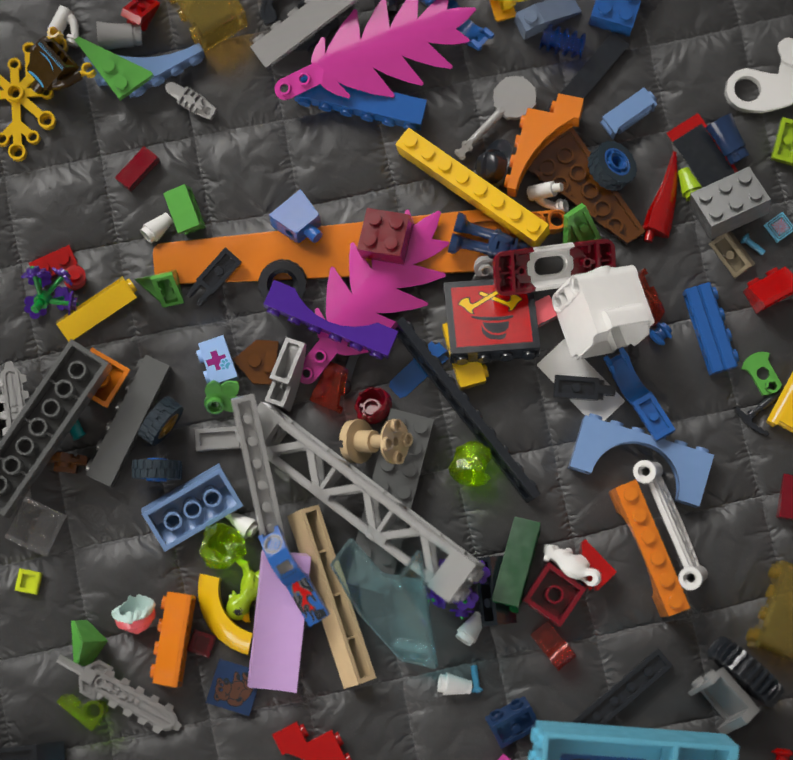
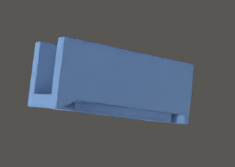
[600,87,657,140]

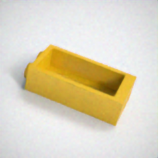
[56,276,138,342]

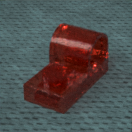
[530,621,577,671]

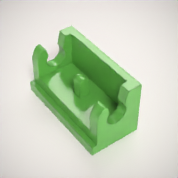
[163,184,206,235]

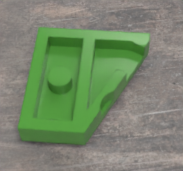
[563,203,602,243]

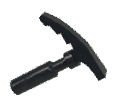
[733,390,781,436]

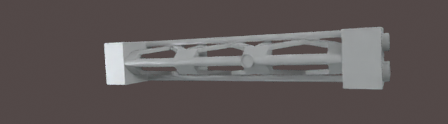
[235,402,486,603]

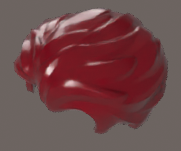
[354,387,393,424]

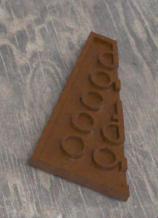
[527,127,645,245]

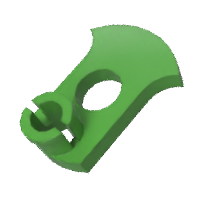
[741,352,782,396]

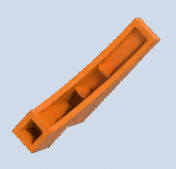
[504,93,584,197]

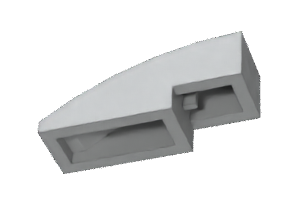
[264,337,307,412]

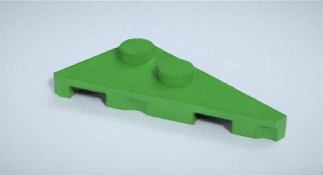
[74,37,154,101]

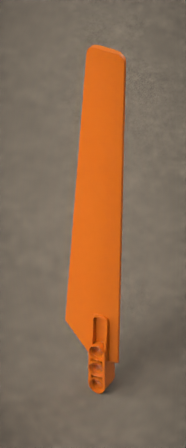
[153,209,565,284]

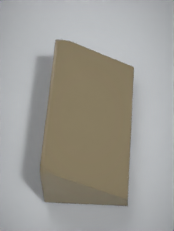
[709,231,755,278]

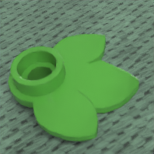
[204,380,239,414]

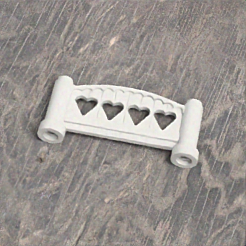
[633,460,708,590]

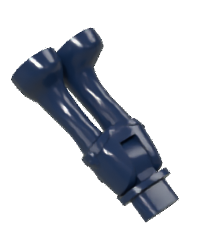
[448,212,527,259]

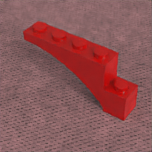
[272,721,352,760]

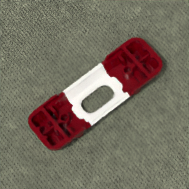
[493,239,616,296]

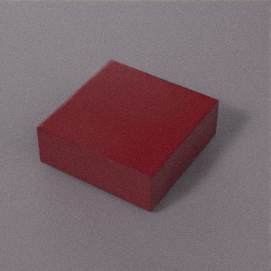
[187,629,216,658]

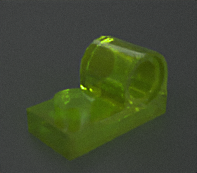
[56,694,108,731]

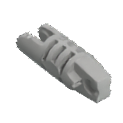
[165,82,218,120]

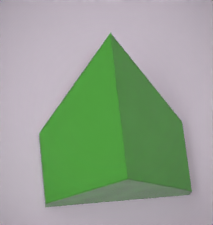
[134,270,184,308]
[71,620,108,666]

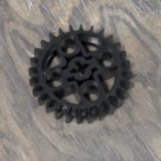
[707,636,785,708]

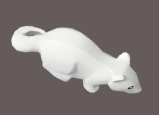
[543,544,601,586]

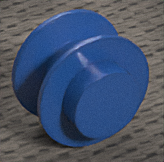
[649,322,672,345]

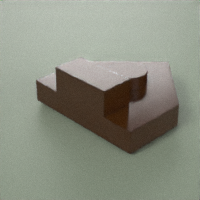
[233,340,279,385]
[49,451,90,474]

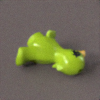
[226,558,260,622]

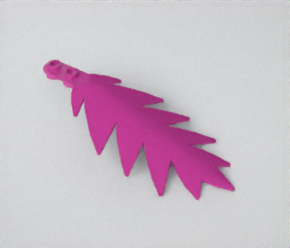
[275,0,476,100]
[300,210,449,384]

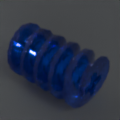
[539,24,586,60]

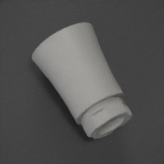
[97,22,142,50]

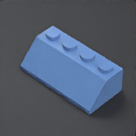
[141,463,243,552]

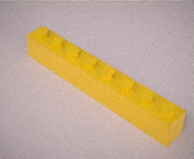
[395,128,550,247]

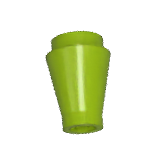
[677,167,703,201]

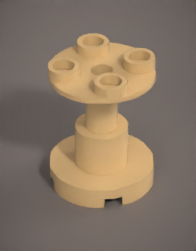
[339,419,413,464]

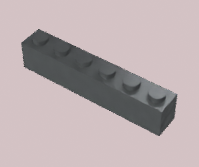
[85,355,172,488]

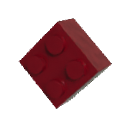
[357,208,414,265]
[522,563,586,627]

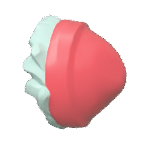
[111,594,156,634]

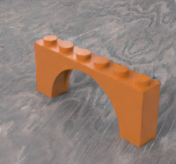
[608,480,690,617]

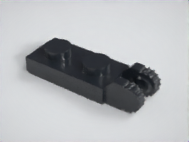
[186,247,243,307]

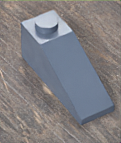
[514,0,581,40]

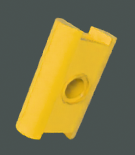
[766,372,793,433]

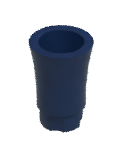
[705,113,749,165]

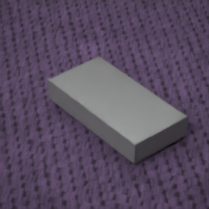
[195,426,241,452]

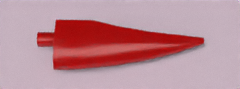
[643,151,677,243]

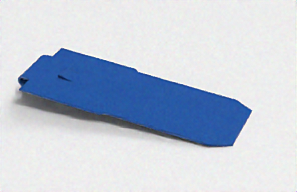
[389,341,448,398]

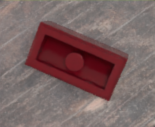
[115,146,160,192]

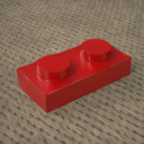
[29,245,79,279]

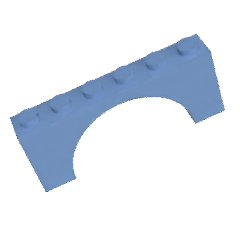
[568,413,714,508]

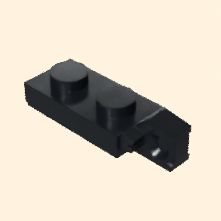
[553,375,616,401]

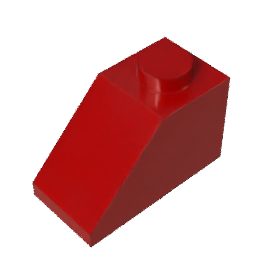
[580,539,617,591]

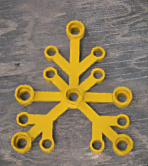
[0,38,68,162]

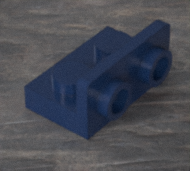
[485,697,537,749]

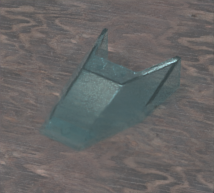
[330,538,438,669]

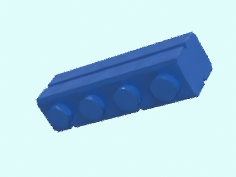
[682,282,739,376]

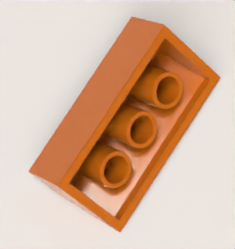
[150,592,197,687]

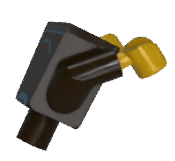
[27,26,97,94]

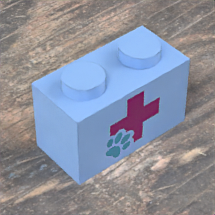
[196,335,239,385]

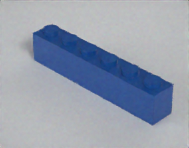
[294,75,427,131]

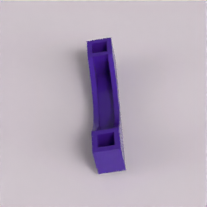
[264,280,398,360]

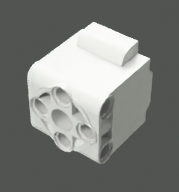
[552,265,655,360]

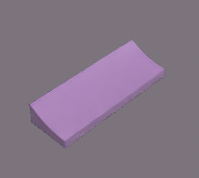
[247,550,311,693]

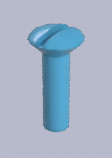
[740,233,765,256]
[471,665,483,693]

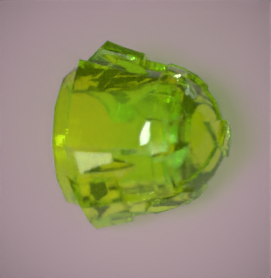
[448,441,492,487]
[199,523,247,570]

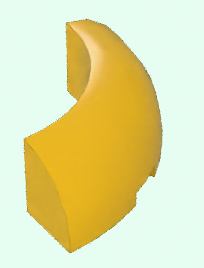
[198,574,253,656]

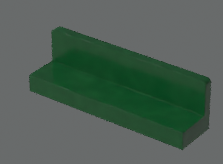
[492,517,541,613]

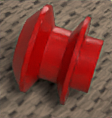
[64,265,86,290]
[771,748,793,760]

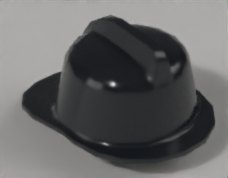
[475,139,513,188]

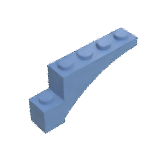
[83,43,205,98]

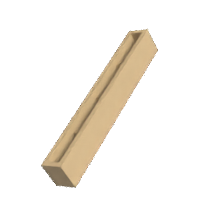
[287,505,376,689]

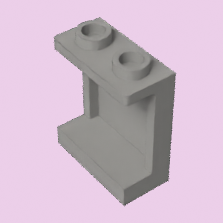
[688,667,760,734]

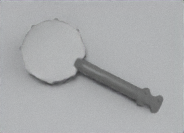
[455,76,536,161]

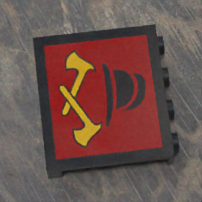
[443,279,540,365]

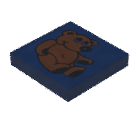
[206,659,258,716]

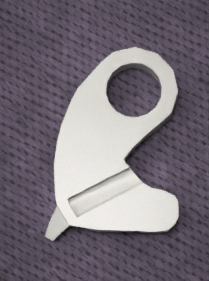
[724,37,793,113]

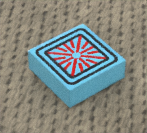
[764,212,793,243]

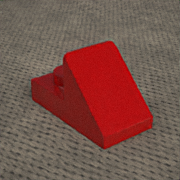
[121,0,160,31]

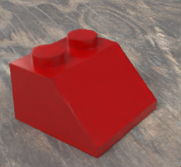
[743,267,793,314]

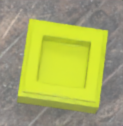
[15,568,43,595]

